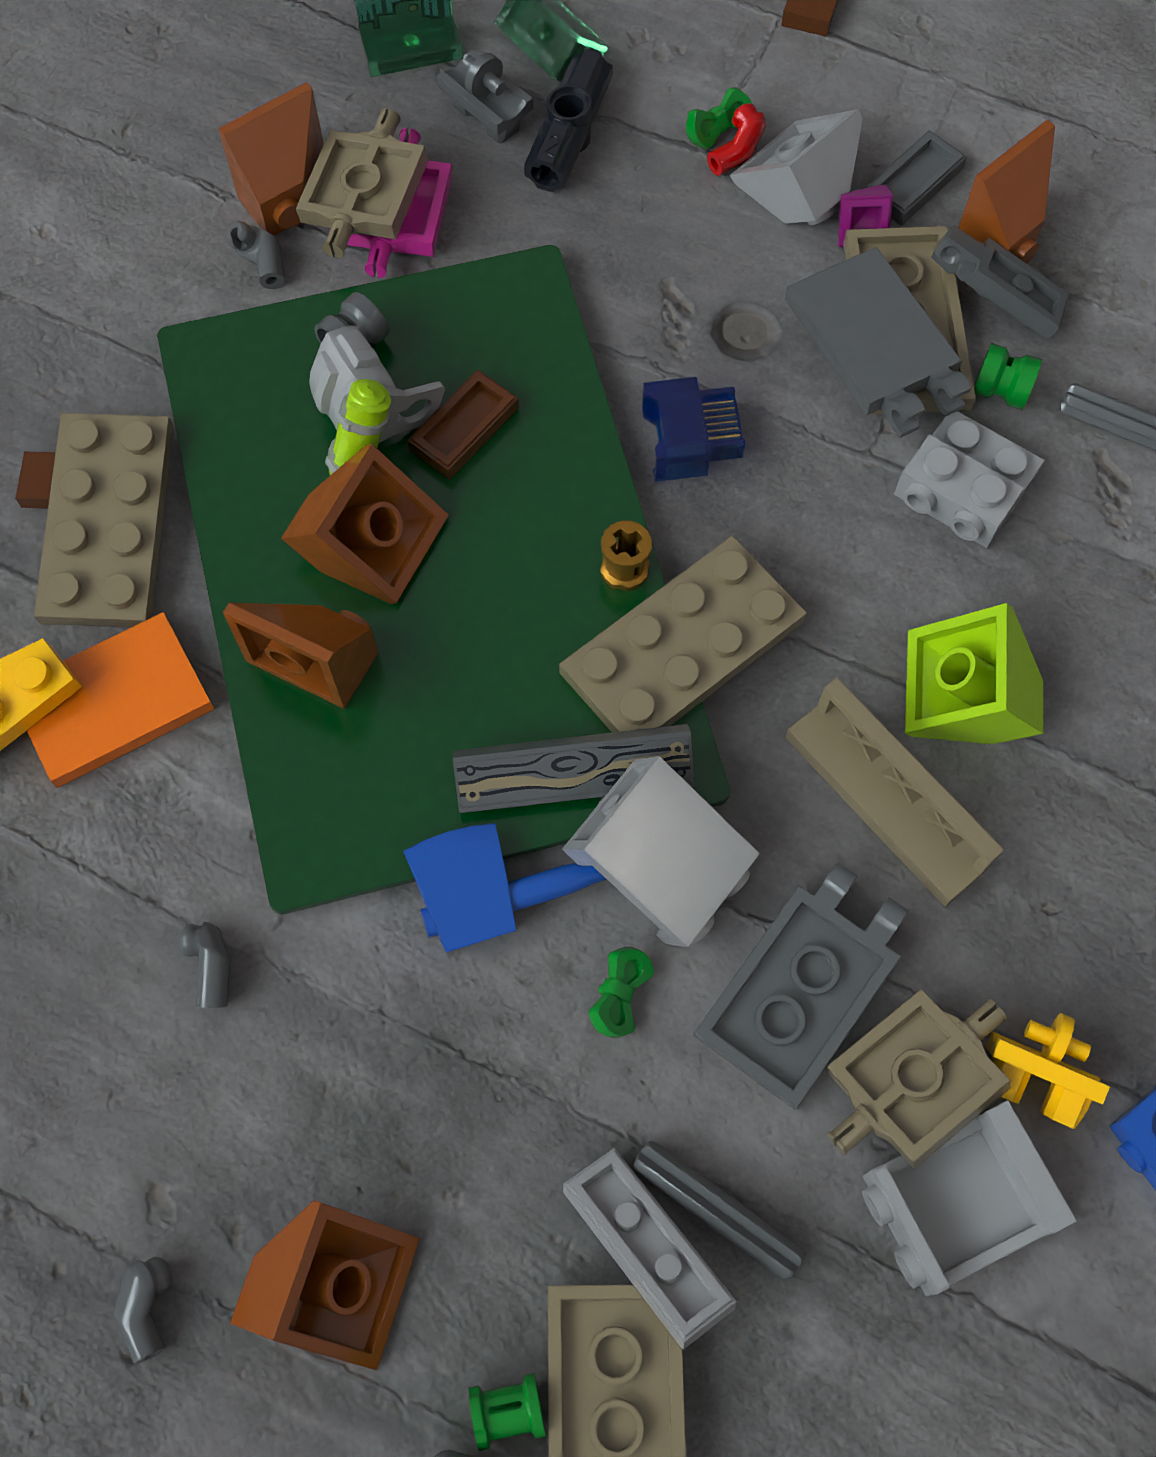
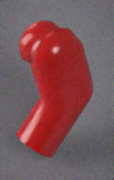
[707,103,766,176]

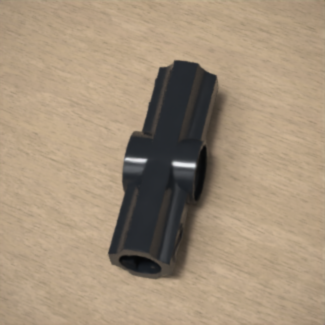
[524,48,613,192]

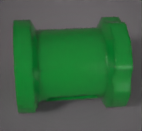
[468,1373,546,1451]

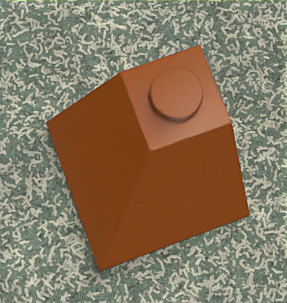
[218,82,324,236]
[958,119,1055,264]
[281,444,449,604]
[223,602,378,709]
[230,1200,420,1371]

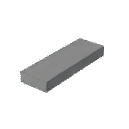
[563,1148,737,1350]

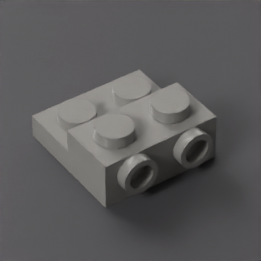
[894,411,1045,548]

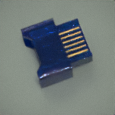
[642,377,746,482]

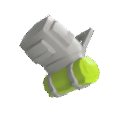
[309,326,445,475]

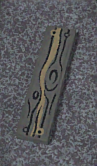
[452,724,695,813]

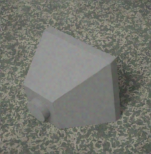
[730,109,863,225]

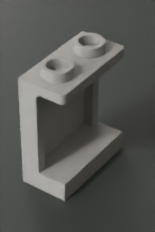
[562,756,760,947]
[862,1100,1077,1296]

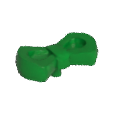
[686,87,752,150]
[588,946,654,1038]

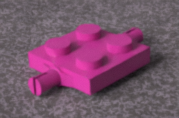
[347,128,453,278]

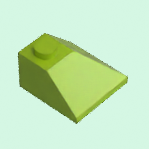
[905,603,1044,744]

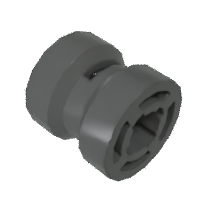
[314,292,390,345]

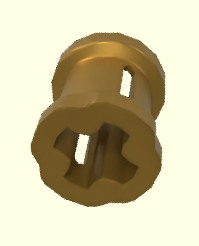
[601,521,652,591]

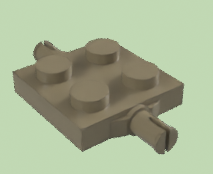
[296,108,429,259]
[827,989,1010,1170]

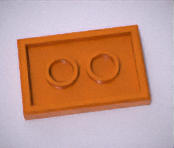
[27,612,214,788]

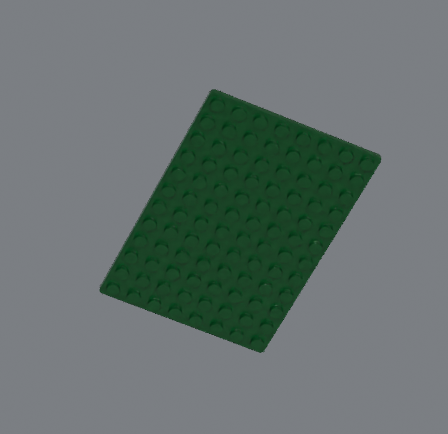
[157,245,730,915]

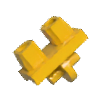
[986,1013,1110,1129]

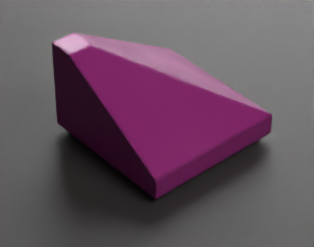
[837,185,893,247]

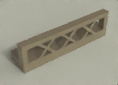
[785,677,1004,907]

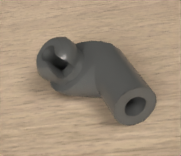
[227,221,285,289]
[180,921,230,1008]
[114,1257,172,1365]

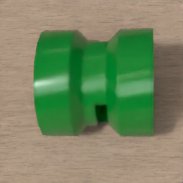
[974,343,1042,410]

